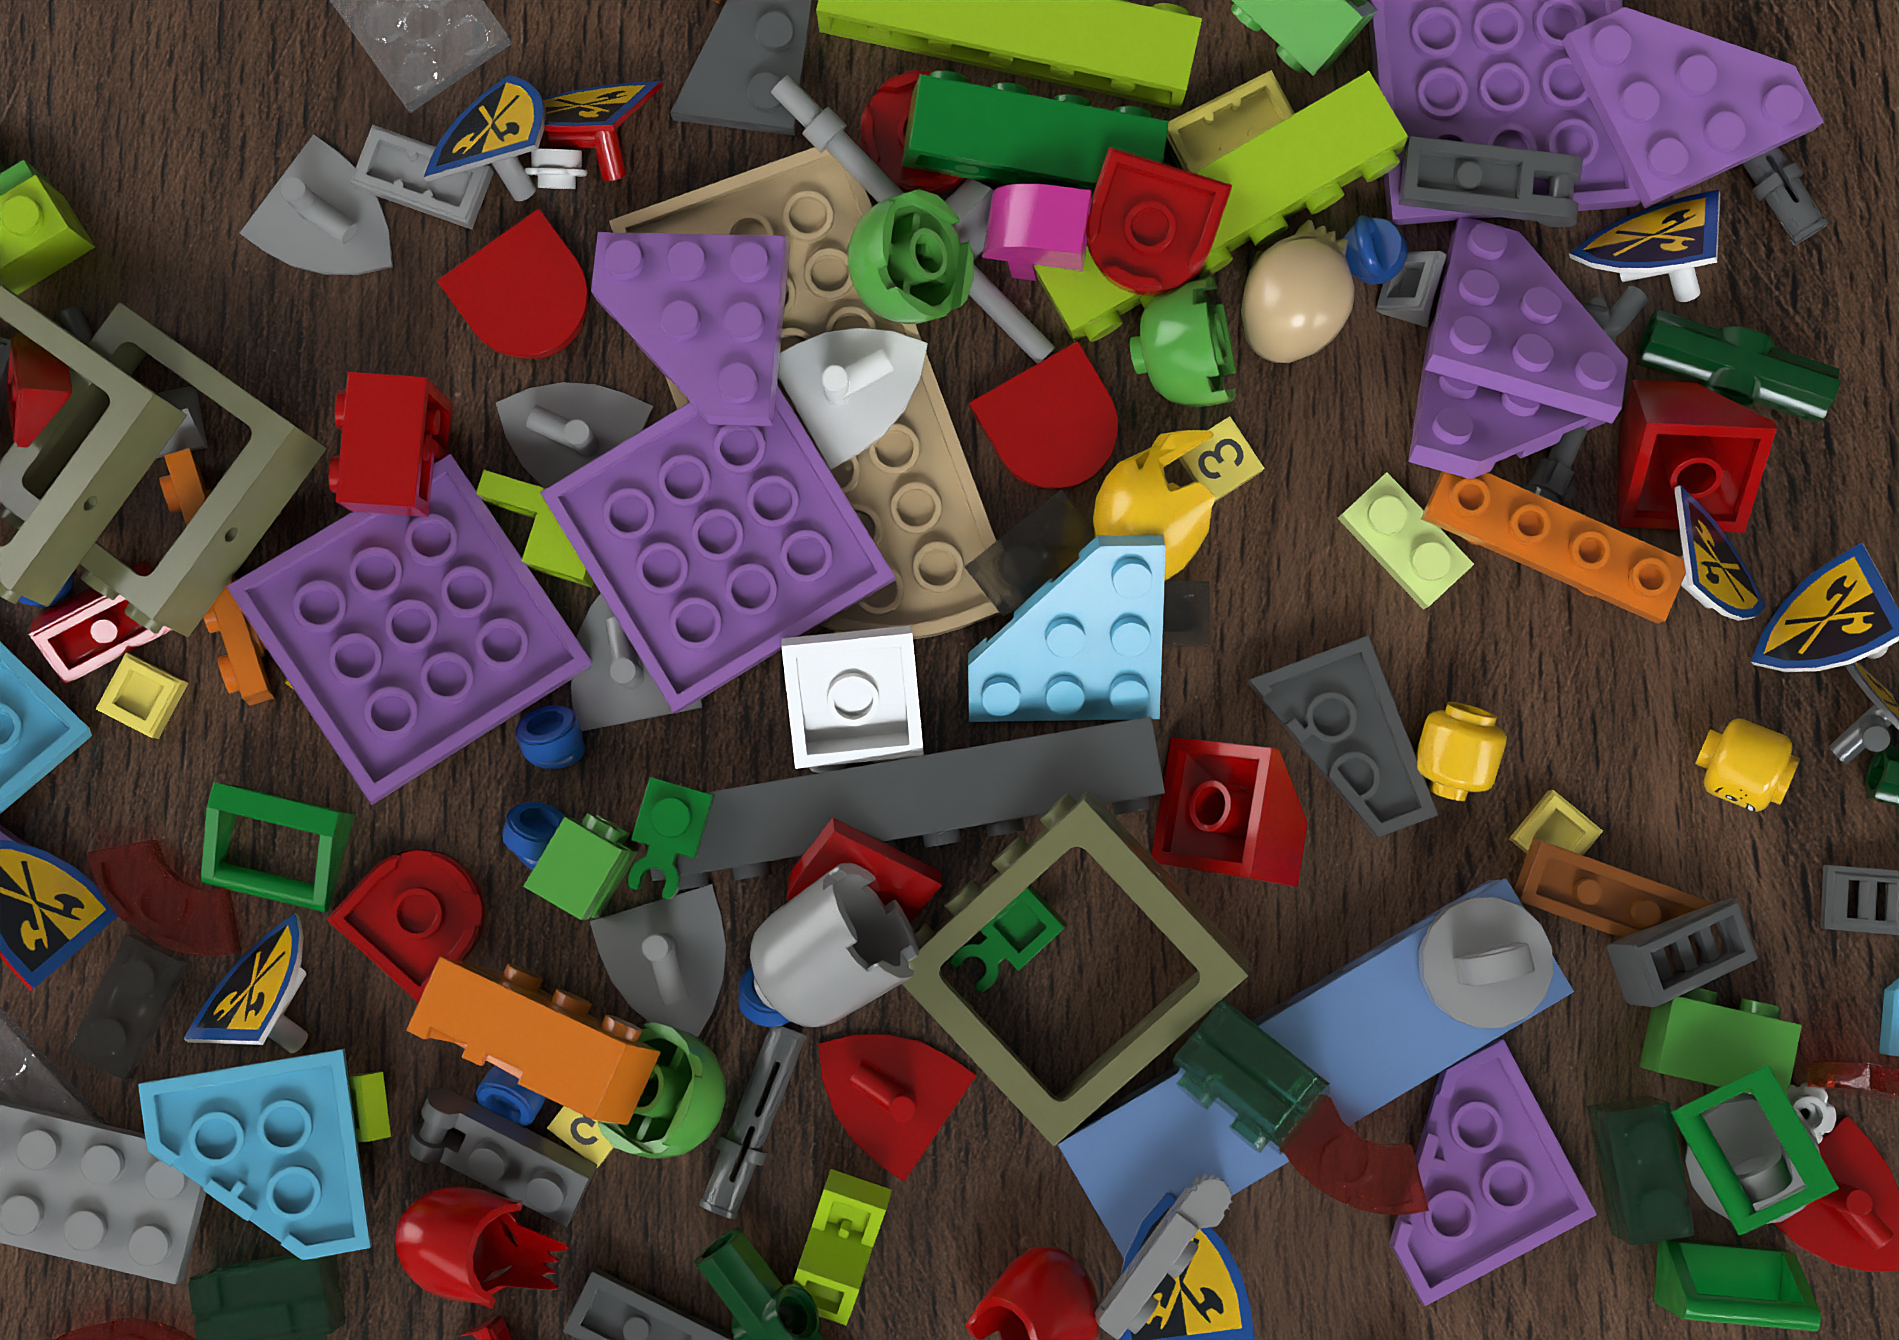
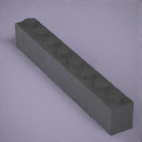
[640,717,1165,890]

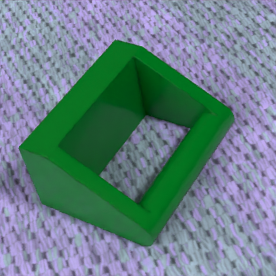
[201,782,355,913]
[1670,1064,1839,1235]
[1654,1237,1821,1332]

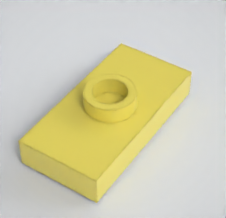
[1165,70,1295,173]

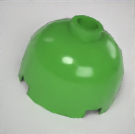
[848,189,974,325]
[1130,275,1236,407]
[598,1022,726,1159]

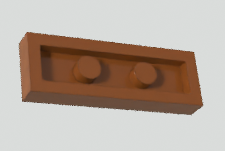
[1514,838,1714,961]

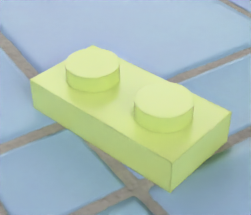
[1338,472,1474,610]

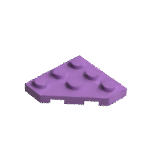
[1562,7,1823,208]
[1425,217,1628,423]
[591,232,790,426]
[1408,314,1606,479]
[1389,1038,1597,1306]

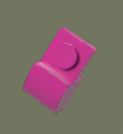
[982,184,1092,281]

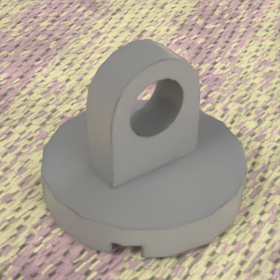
[1418,897,1554,1029]
[1685,1093,1821,1224]

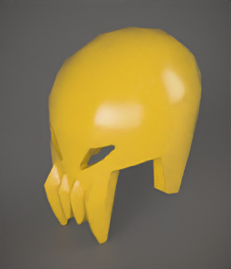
[1093,430,1215,581]

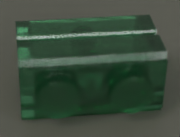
[1173,999,1330,1155]
[1587,1096,1695,1245]
[188,1253,346,1340]

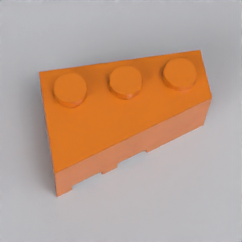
[406,957,661,1125]

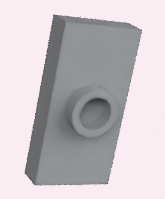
[350,125,494,230]

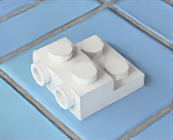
[781,625,924,773]

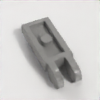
[1094,1173,1233,1340]

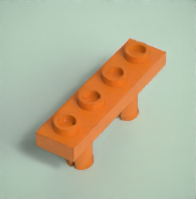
[159,448,282,706]
[1421,471,1686,624]

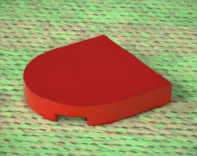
[1086,147,1232,296]
[437,208,589,359]
[969,341,1118,491]
[787,818,943,923]
[326,850,485,1003]

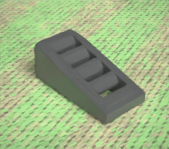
[1820,865,1899,935]
[1607,898,1758,1007]

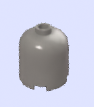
[750,863,919,1027]

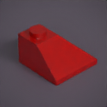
[1617,380,1777,533]
[1151,737,1308,887]

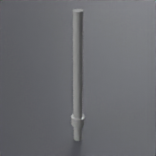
[771,75,1055,364]

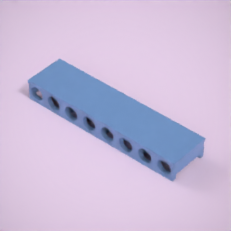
[1057,878,1574,1258]

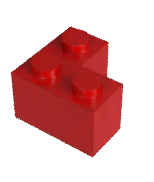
[329,372,453,517]

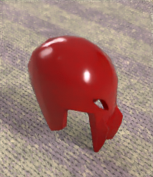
[395,1186,570,1309]
[965,1246,1101,1340]

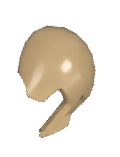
[1241,219,1355,363]

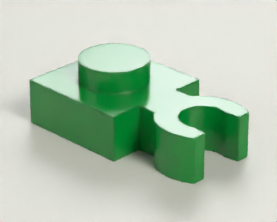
[628,777,715,900]
[950,884,1067,993]

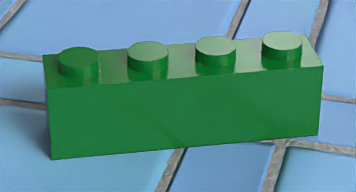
[901,71,1169,197]

